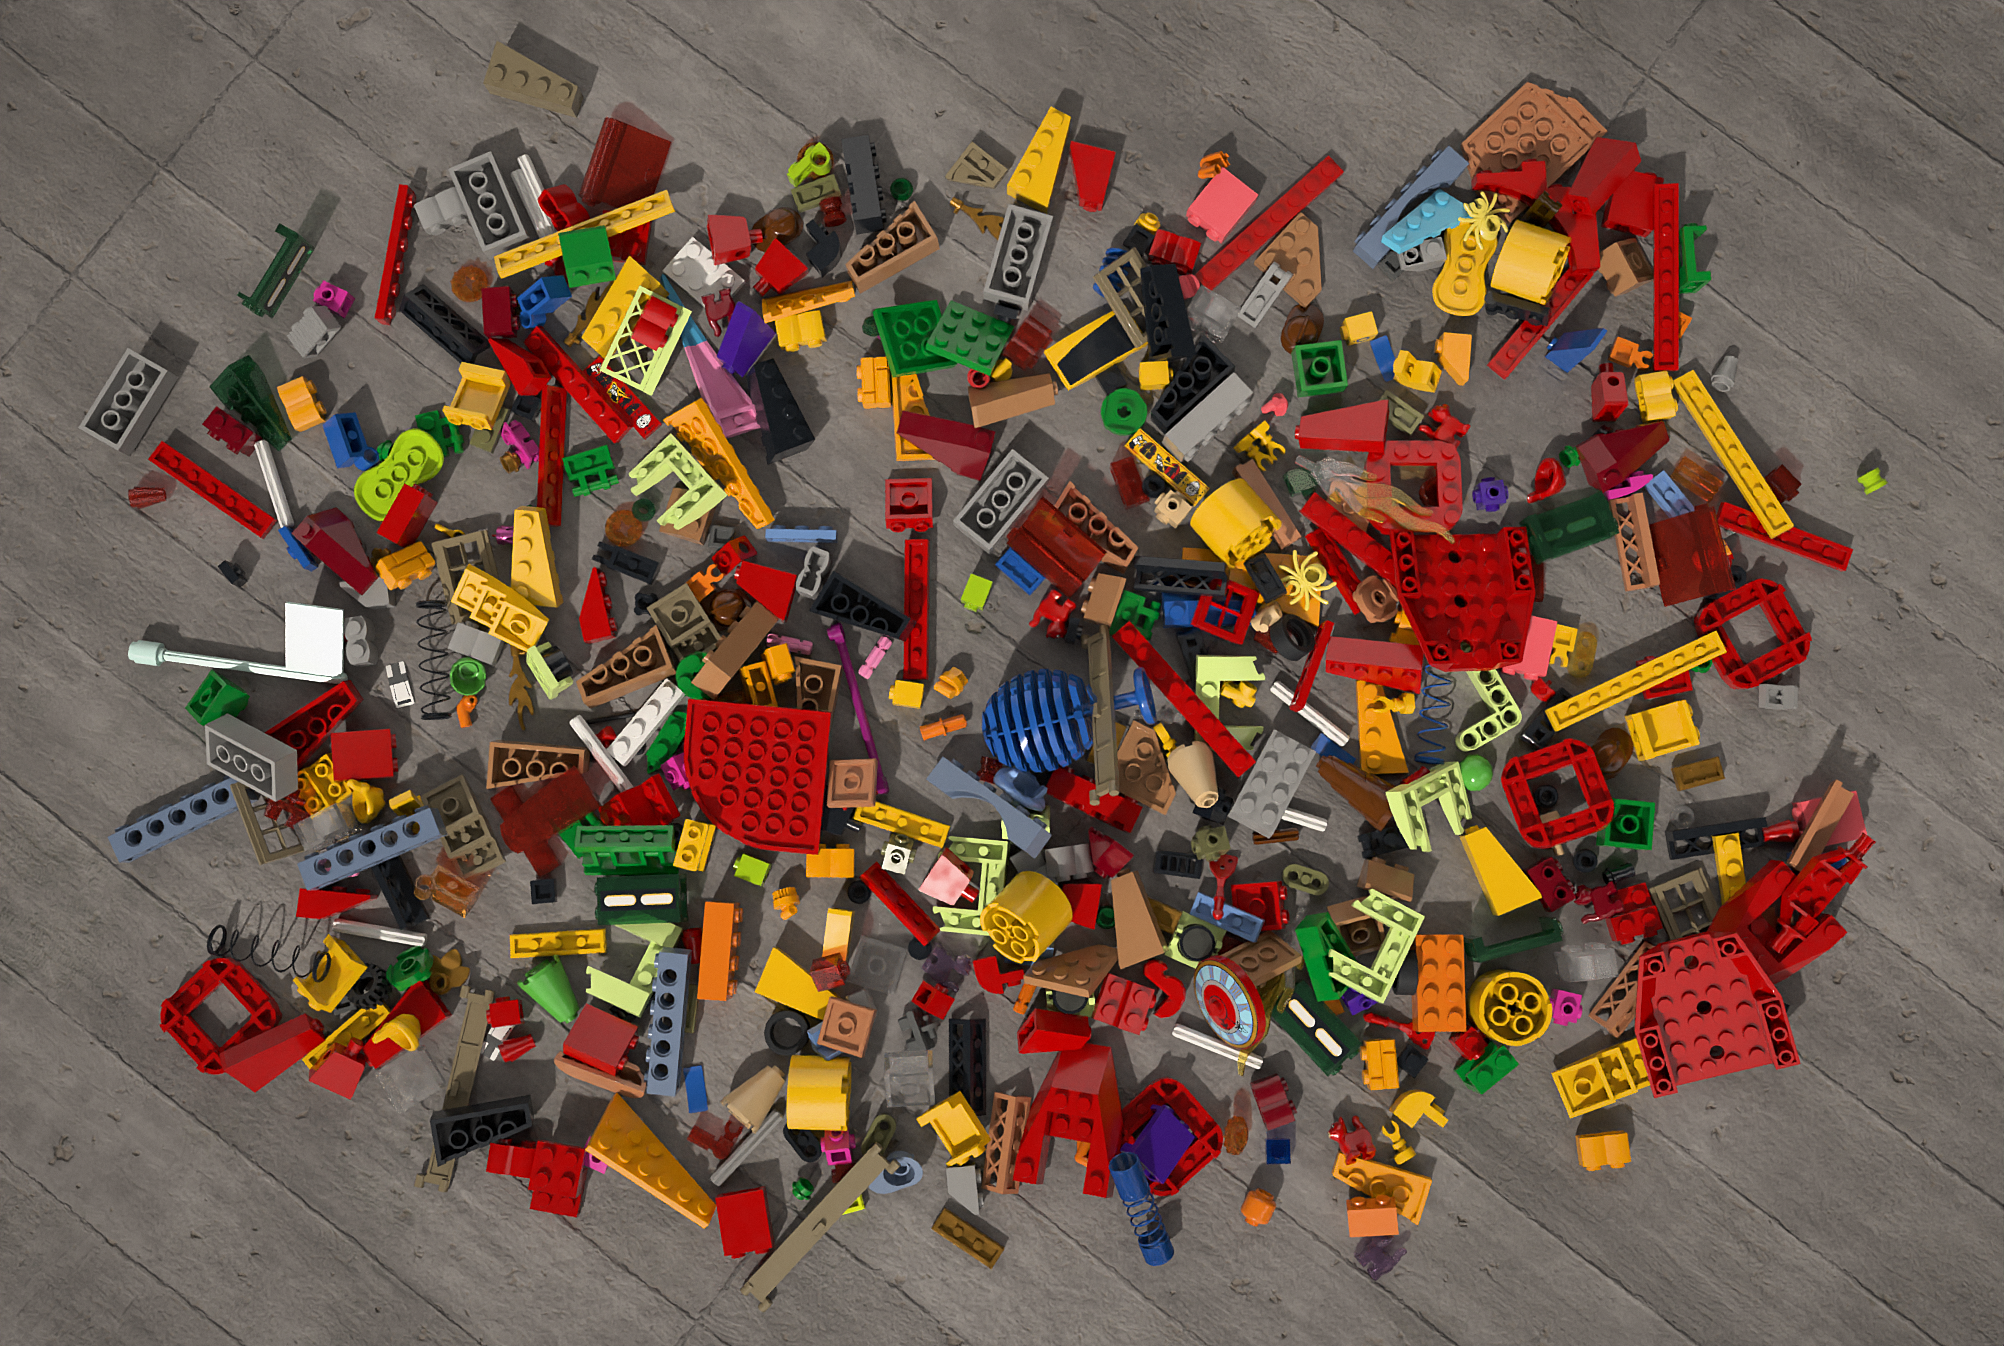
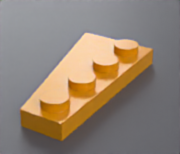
[1355,680,1409,774]
[1331,1150,1432,1225]

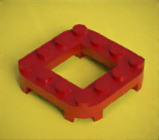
[1364,440,1463,535]
[1694,578,1812,689]
[1501,738,1614,849]
[160,957,282,1075]
[1119,1076,1223,1196]

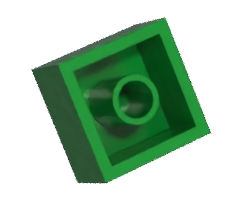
[1291,340,1348,398]
[1596,798,1655,850]

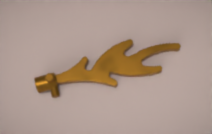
[949,197,1004,240]
[563,280,615,348]
[509,644,534,730]

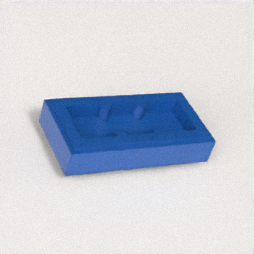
[278,526,318,572]
[995,547,1045,596]

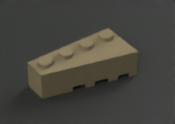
[483,41,583,118]

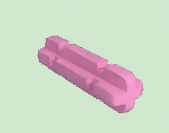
[766,633,813,655]
[858,636,892,679]

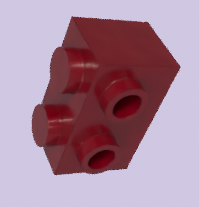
[481,286,520,339]
[202,406,263,457]
[1522,857,1576,912]

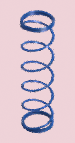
[1414,664,1453,765]

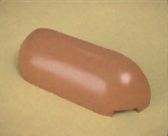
[554,1051,646,1098]

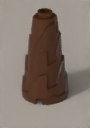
[1316,755,1396,832]

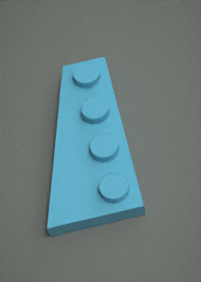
[1381,188,1474,254]

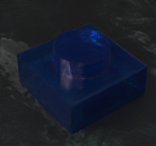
[1265,1138,1291,1164]

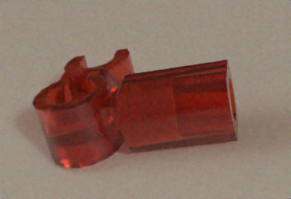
[687,1120,743,1159]

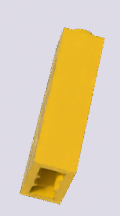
[1459,825,1542,916]
[755,947,842,1020]

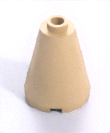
[1167,741,1219,808]
[720,1065,785,1134]

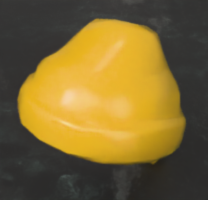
[346,779,385,824]
[372,1014,421,1051]

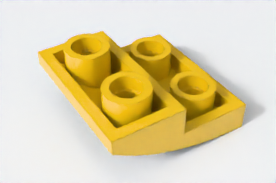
[294,753,353,820]

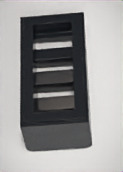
[1153,850,1203,879]

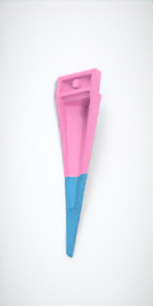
[660,274,760,439]

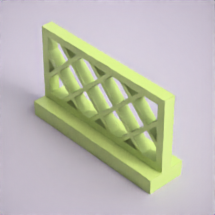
[600,285,692,396]

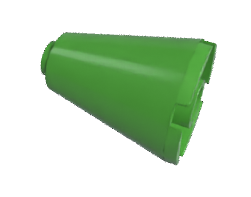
[517,955,580,1024]

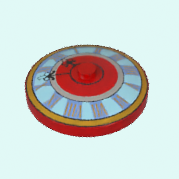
[1194,955,1266,1049]

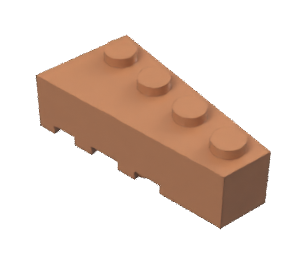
[1044,481,1139,574]

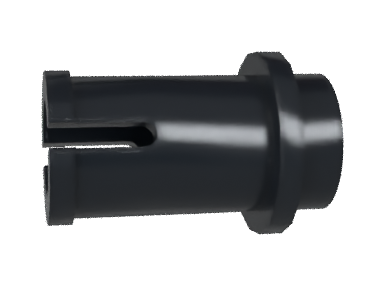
[1602,862,1635,885]

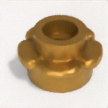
[500,451,521,473]

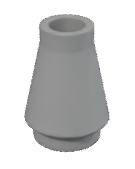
[1711,355,1738,392]

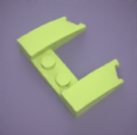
[629,434,727,530]
[1194,655,1265,751]
[1385,761,1472,852]
[933,836,1011,936]
[1329,889,1425,1003]
[586,910,683,1018]

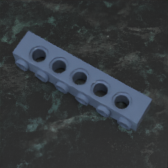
[108,775,258,863]
[297,805,448,891]
[644,947,692,1097]

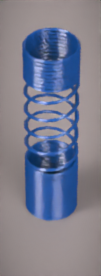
[1109,1152,1174,1266]

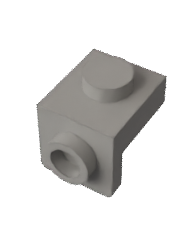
[1758,684,1798,710]

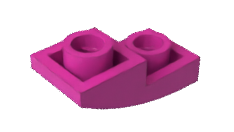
[1601,471,1653,502]

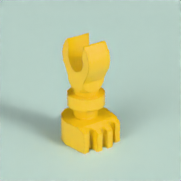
[1249,420,1285,461]
[1233,433,1273,472]
[1373,693,1415,714]
[1153,722,1179,758]
[1381,1121,1416,1165]

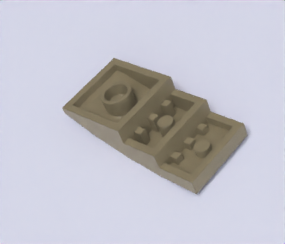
[647,583,721,677]
[420,774,506,884]

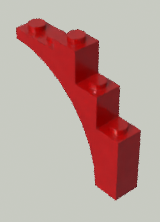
[1471,159,1601,275]

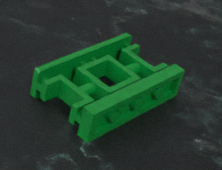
[574,825,680,875]

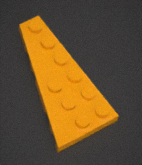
[663,398,775,529]
[1182,547,1322,627]
[585,1093,716,1228]

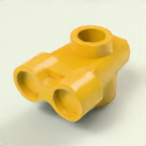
[1220,681,1258,708]

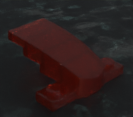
[490,766,602,878]

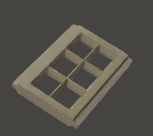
[1093,247,1147,348]
[431,530,500,625]
[230,782,315,865]
[1648,868,1719,966]

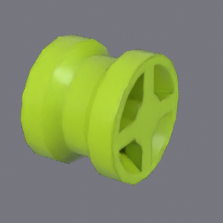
[1857,467,1888,495]

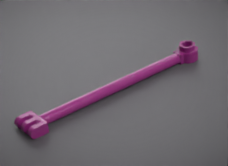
[827,622,889,794]

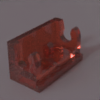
[1109,456,1150,510]

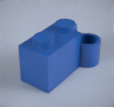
[517,275,572,329]
[322,412,379,471]

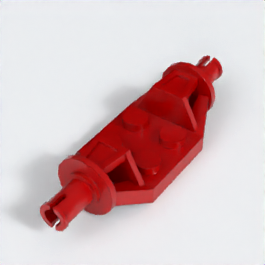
[1768,832,1876,955]

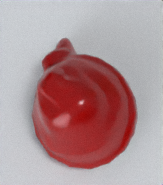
[1527,458,1567,503]

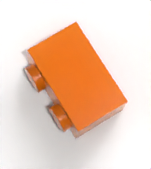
[1346,1195,1399,1237]

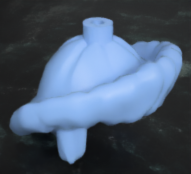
[993,767,1048,812]

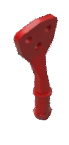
[1209,854,1238,920]
[1363,1012,1435,1049]

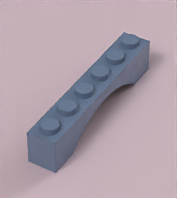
[1353,145,1469,269]
[926,757,1052,859]

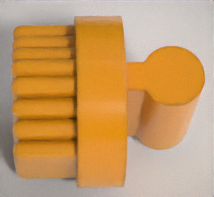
[934,667,968,699]
[772,887,800,920]

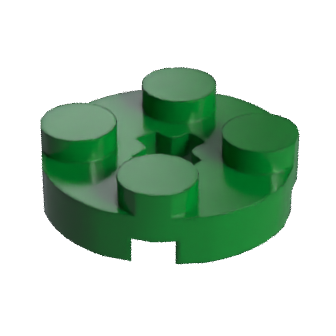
[1101,388,1147,436]
[676,651,710,699]
[386,946,434,991]

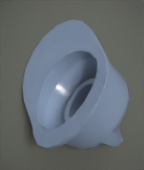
[868,1150,923,1194]

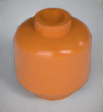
[1241,1188,1276,1227]

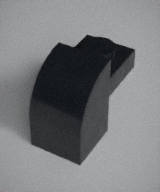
[806,219,841,278]

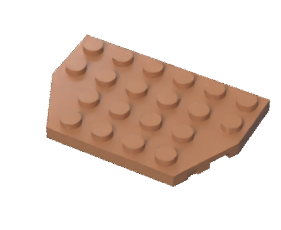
[1460,82,1608,226]

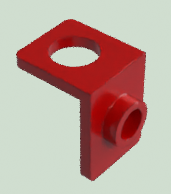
[712,535,757,576]

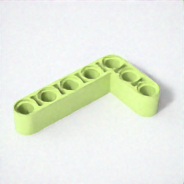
[1455,642,1522,751]

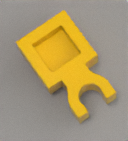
[1549,624,1578,668]

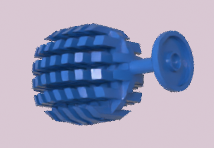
[982,667,1157,772]

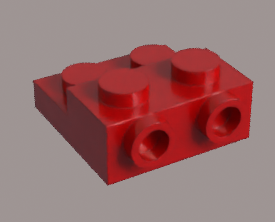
[603,210,652,265]
[885,478,933,532]
[1231,881,1290,931]
[1605,882,1663,945]
[1091,973,1157,1035]

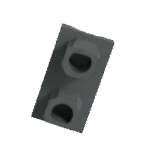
[898,1007,940,1053]

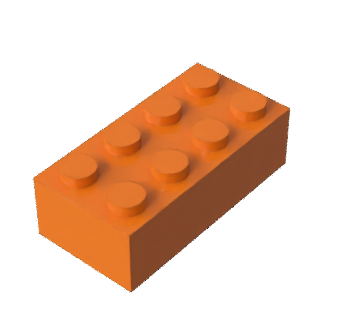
[697,901,743,1001]
[1410,934,1466,1032]

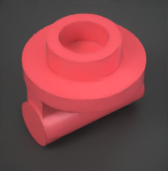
[1179,274,1200,300]
[1261,393,1288,416]

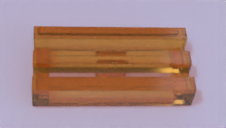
[1670,456,1724,503]

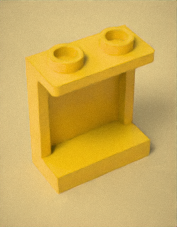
[442,362,511,430]
[1624,699,1700,761]
[673,819,717,872]
[293,934,368,1013]
[916,1091,992,1167]

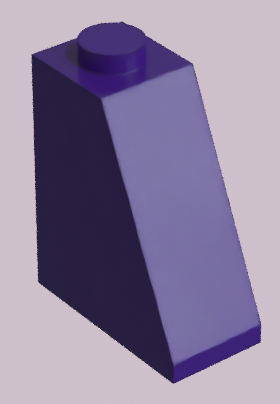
[717,301,776,377]

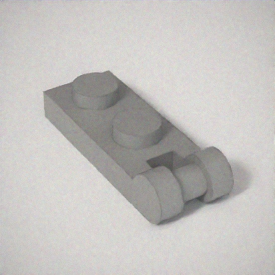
[1237,261,1294,329]

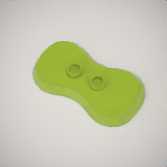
[354,428,444,521]

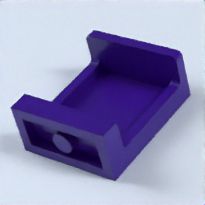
[1120,1104,1195,1184]

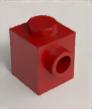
[911,980,955,1020]
[486,996,525,1028]
[1448,1025,1488,1061]

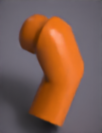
[456,695,478,728]

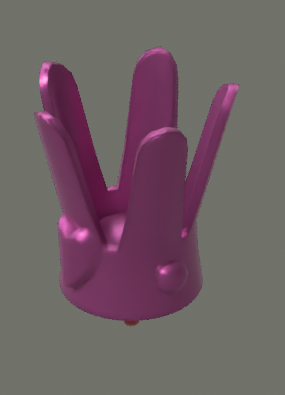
[492,525,514,545]

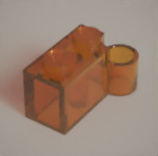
[414,865,480,918]

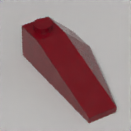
[896,411,996,481]
[1575,420,1670,493]
[292,507,378,595]
[1088,827,1134,879]

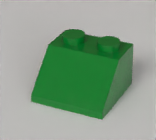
[558,225,616,288]
[185,669,250,726]

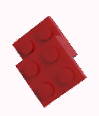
[598,773,681,826]
[528,1140,588,1218]

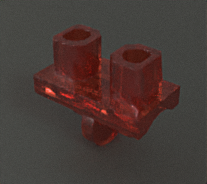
[263,789,311,831]

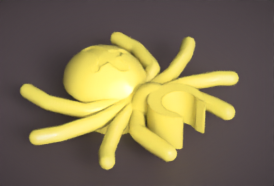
[1458,191,1510,250]
[1278,550,1337,611]

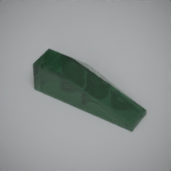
[209,355,292,451]

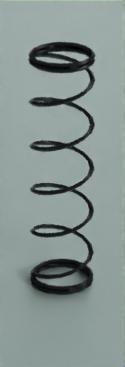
[415,600,452,720]
[207,925,331,983]

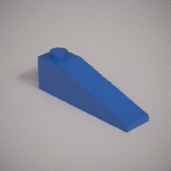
[1545,328,1607,373]
[1161,581,1256,628]

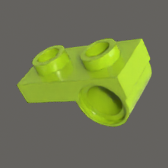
[787,142,832,188]

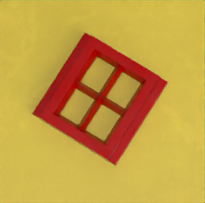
[1190,579,1260,645]

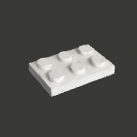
[662,237,746,308]

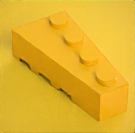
[1007,107,1071,214]
[581,256,669,359]
[511,506,564,608]

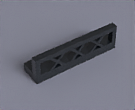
[399,284,491,364]
[1133,556,1230,598]
[1665,817,1768,860]
[368,836,430,930]
[949,1018,986,1116]

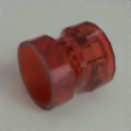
[819,196,847,227]
[976,756,1003,784]

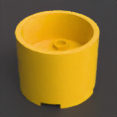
[1491,220,1572,305]
[1190,478,1282,569]
[980,871,1072,964]
[1466,969,1552,1046]
[787,1055,852,1131]

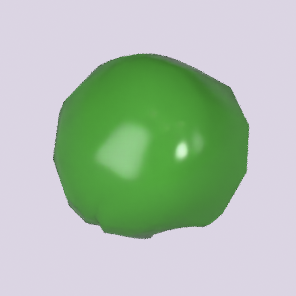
[450,657,486,696]
[1459,754,1493,791]

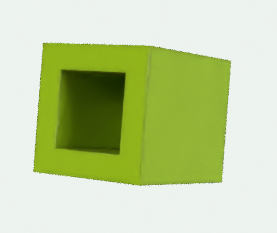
[961,574,993,612]
[733,854,772,886]

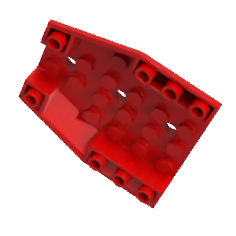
[1389,527,1536,672]
[1634,931,1801,1098]

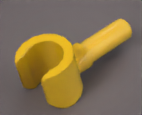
[435,523,465,538]

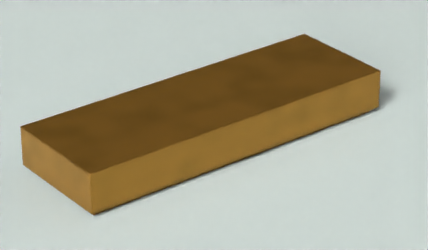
[931,1207,1005,1269]

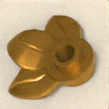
[429,949,470,995]

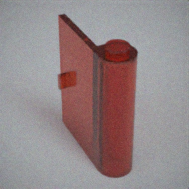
[578,117,671,208]
[1006,497,1107,599]
[1649,503,1736,607]

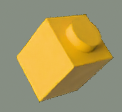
[1340,311,1378,346]
[1138,361,1173,391]
[889,680,925,709]

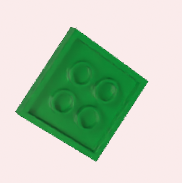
[873,300,957,378]
[925,300,1014,376]

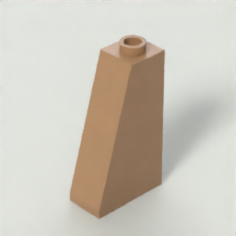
[967,373,1058,428]
[1111,868,1169,969]

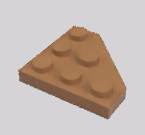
[1254,212,1322,309]
[1117,720,1176,815]
[1024,944,1118,998]

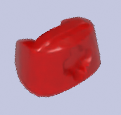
[1530,677,1556,702]
[595,726,617,749]

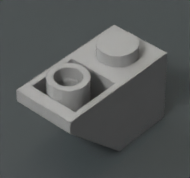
[1397,237,1447,272]
[340,574,396,610]
[946,1162,984,1215]

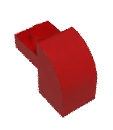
[972,955,1024,994]

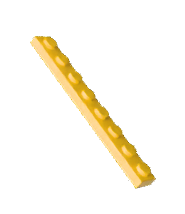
[494,190,675,279]
[1673,370,1794,539]
[1545,631,1727,732]

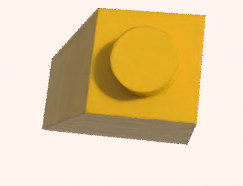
[821,907,855,972]

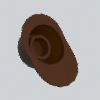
[751,207,803,253]
[1280,304,1324,354]
[700,588,751,632]
[1591,728,1633,780]

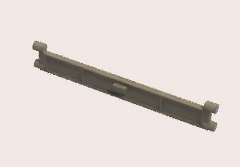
[1081,624,1119,806]
[414,985,495,1192]
[740,1142,901,1313]

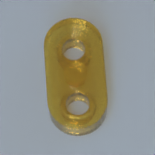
[1567,631,1597,678]

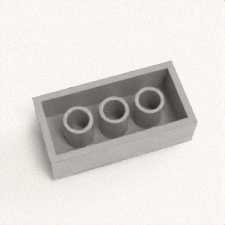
[448,151,532,260]
[983,204,1053,311]
[78,348,179,456]
[1161,372,1253,463]
[953,449,1049,554]
[205,714,298,802]
[1228,729,1316,839]

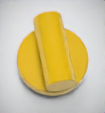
[1134,212,1160,236]
[990,358,1012,382]

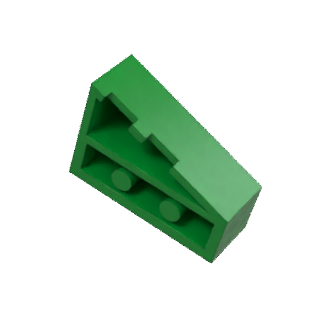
[1295,912,1358,1002]

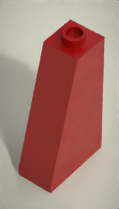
[1568,137,1641,216]
[1295,400,1390,453]
[362,979,452,1069]
[219,1013,326,1093]

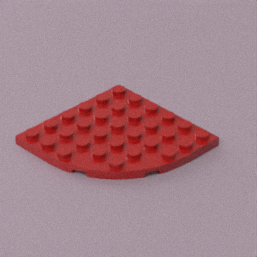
[684,698,832,855]

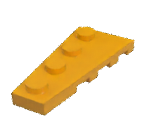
[762,281,855,323]
[890,370,935,461]

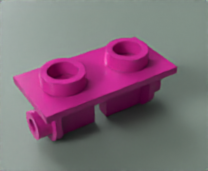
[501,420,539,469]

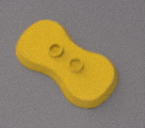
[1432,222,1498,316]

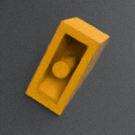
[1434,332,1472,386]

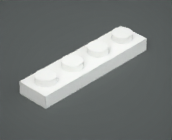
[607,678,685,767]

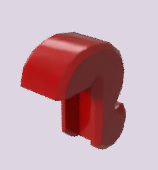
[1143,959,1186,1018]

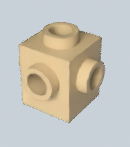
[1154,490,1192,529]

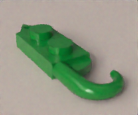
[645,695,687,774]

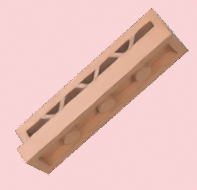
[1232,459,1302,550]
[1608,493,1660,592]
[1785,779,1854,873]
[1588,941,1654,1039]
[981,1092,1031,1194]

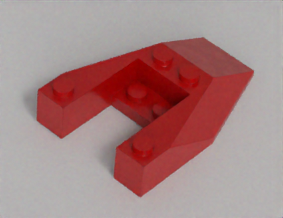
[1688,860,1848,984]
[1013,1043,1124,1198]

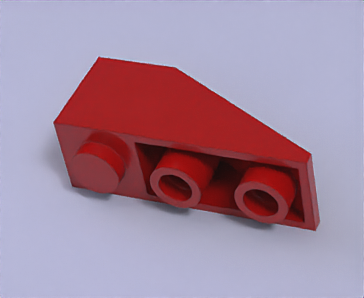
[488,338,551,395]
[579,567,618,644]
[296,886,378,919]

